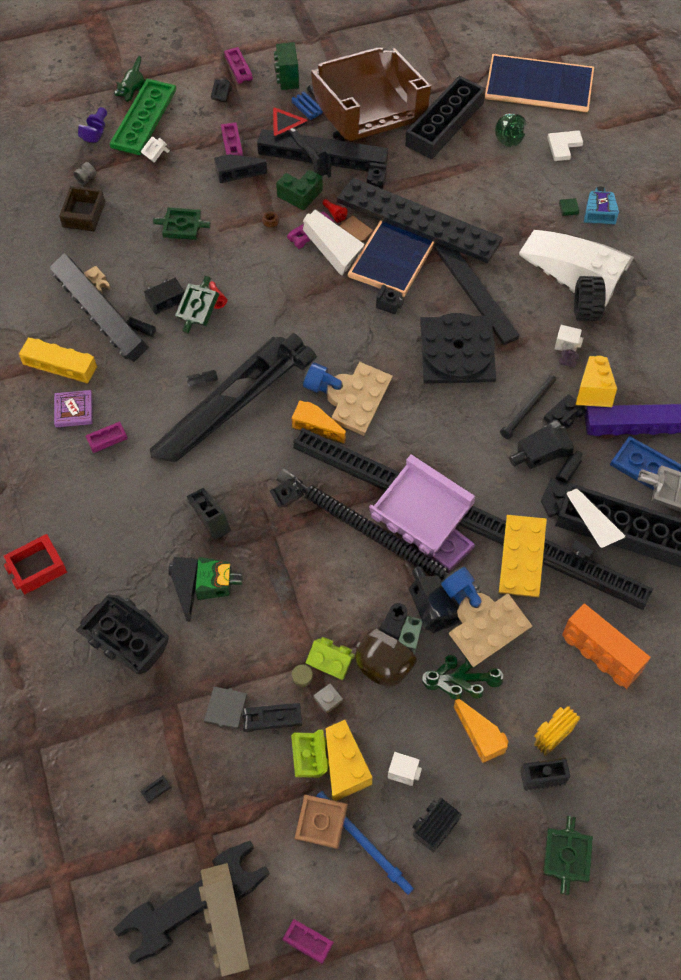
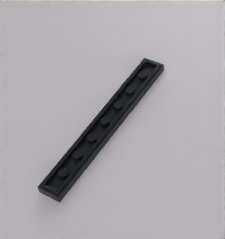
[433,243,520,345]

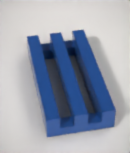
[291,92,323,120]

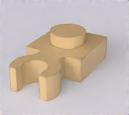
[84,266,110,294]

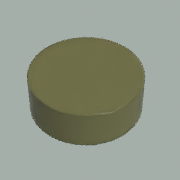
[292,665,313,687]

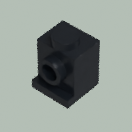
[367,162,387,189]
[376,285,404,314]
[269,479,304,507]

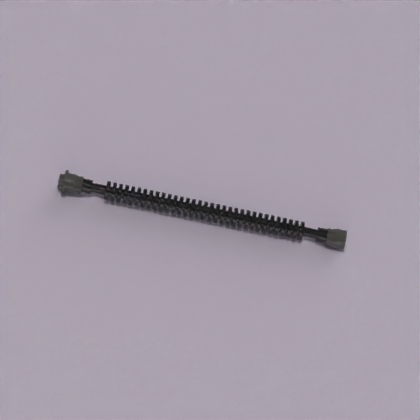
[277,468,481,593]

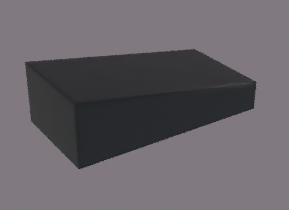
[141,775,172,803]

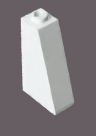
[303,210,365,275]

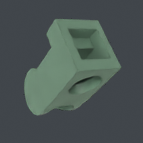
[399,616,422,655]

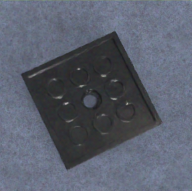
[420,313,496,384]

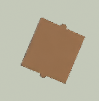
[339,215,374,242]

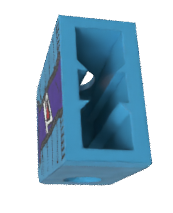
[584,186,619,224]

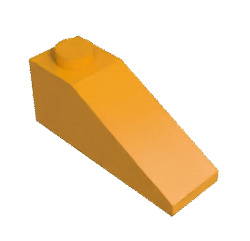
[292,401,346,444]
[454,699,508,763]

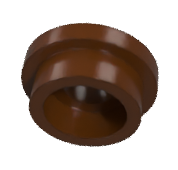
[262,211,279,227]

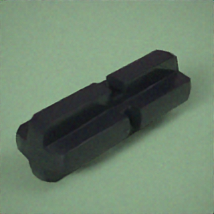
[127,317,156,336]
[186,370,218,386]

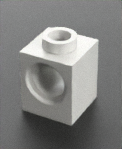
[554,325,583,354]
[388,752,422,786]

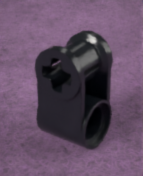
[379,603,408,641]

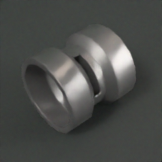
[73,162,97,185]

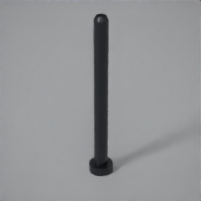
[500,376,556,439]

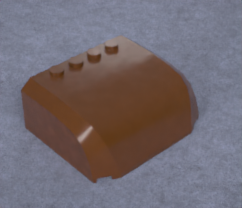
[311,48,431,141]

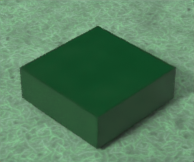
[559,198,579,216]

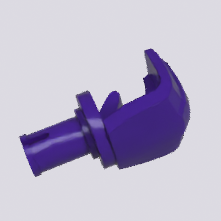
[78,107,107,143]

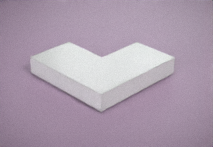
[547,131,583,161]

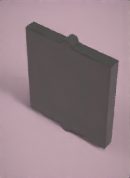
[204,687,247,729]

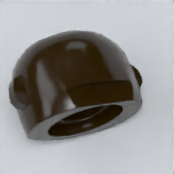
[355,629,417,687]

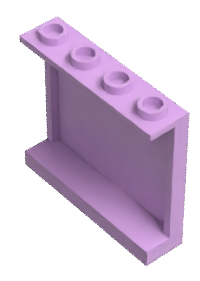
[369,455,475,557]

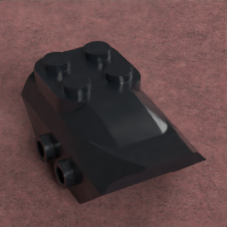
[76,594,169,674]

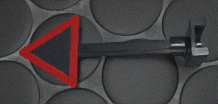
[273,108,331,178]

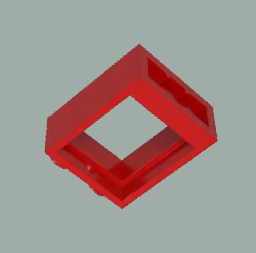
[3,534,67,595]

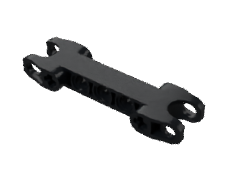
[113,841,270,965]

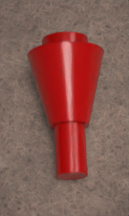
[322,199,348,223]
[209,281,227,309]

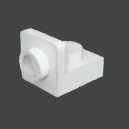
[141,136,170,162]

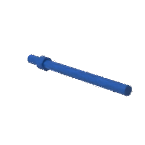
[316,791,414,895]

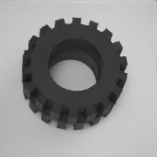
[574,276,606,321]

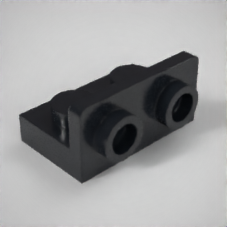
[544,394,586,429]

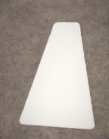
[567,489,625,548]

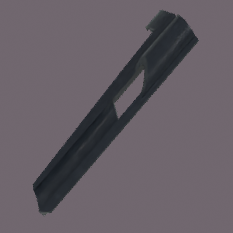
[150,333,317,462]

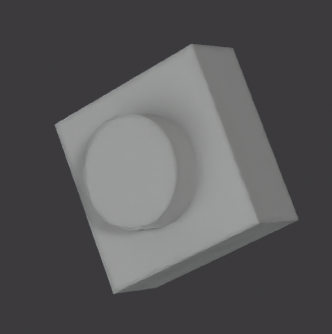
[314,684,343,714]

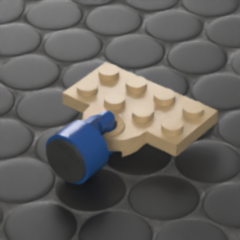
[302,362,392,436]
[441,566,532,667]

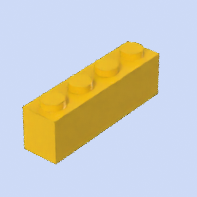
[19,337,97,384]

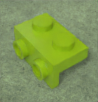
[306,637,355,680]
[291,730,329,778]

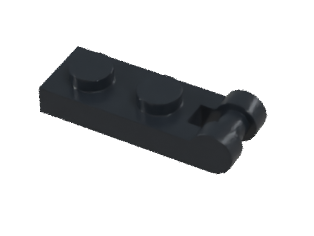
[242,703,302,732]

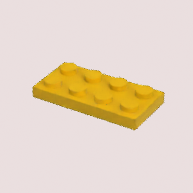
[499,515,547,598]

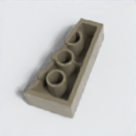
[199,863,250,976]

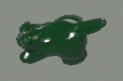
[114,56,146,102]

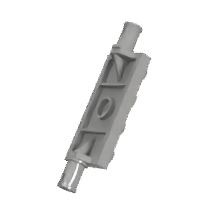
[638,465,681,512]

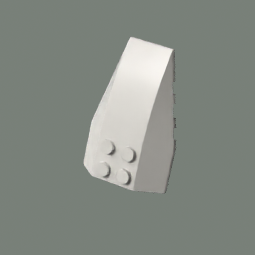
[519,230,634,306]

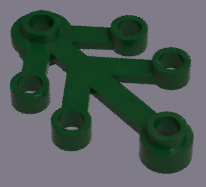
[422,655,503,700]

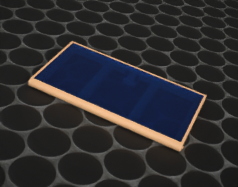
[485,54,594,113]
[347,220,435,297]

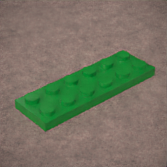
[110,79,176,155]

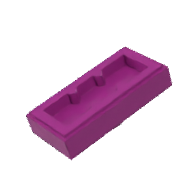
[85,422,128,453]
[282,919,334,965]

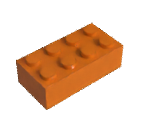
[562,603,651,689]

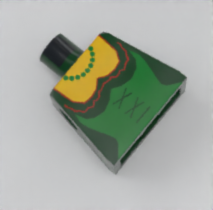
[196,557,243,600]

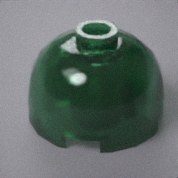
[495,113,527,147]

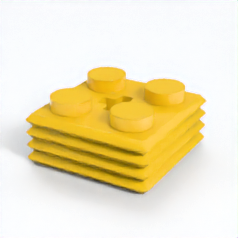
[534,707,580,756]

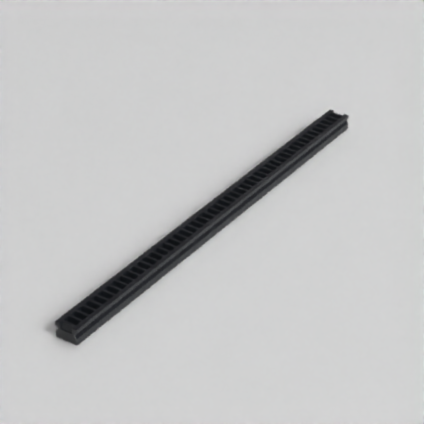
[293,428,654,610]

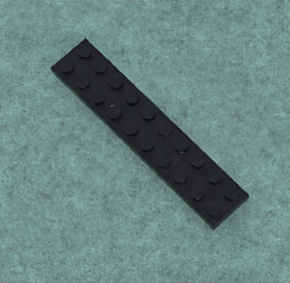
[337,178,503,264]

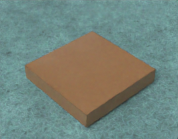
[294,795,348,849]

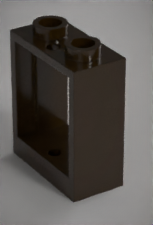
[59,186,105,232]

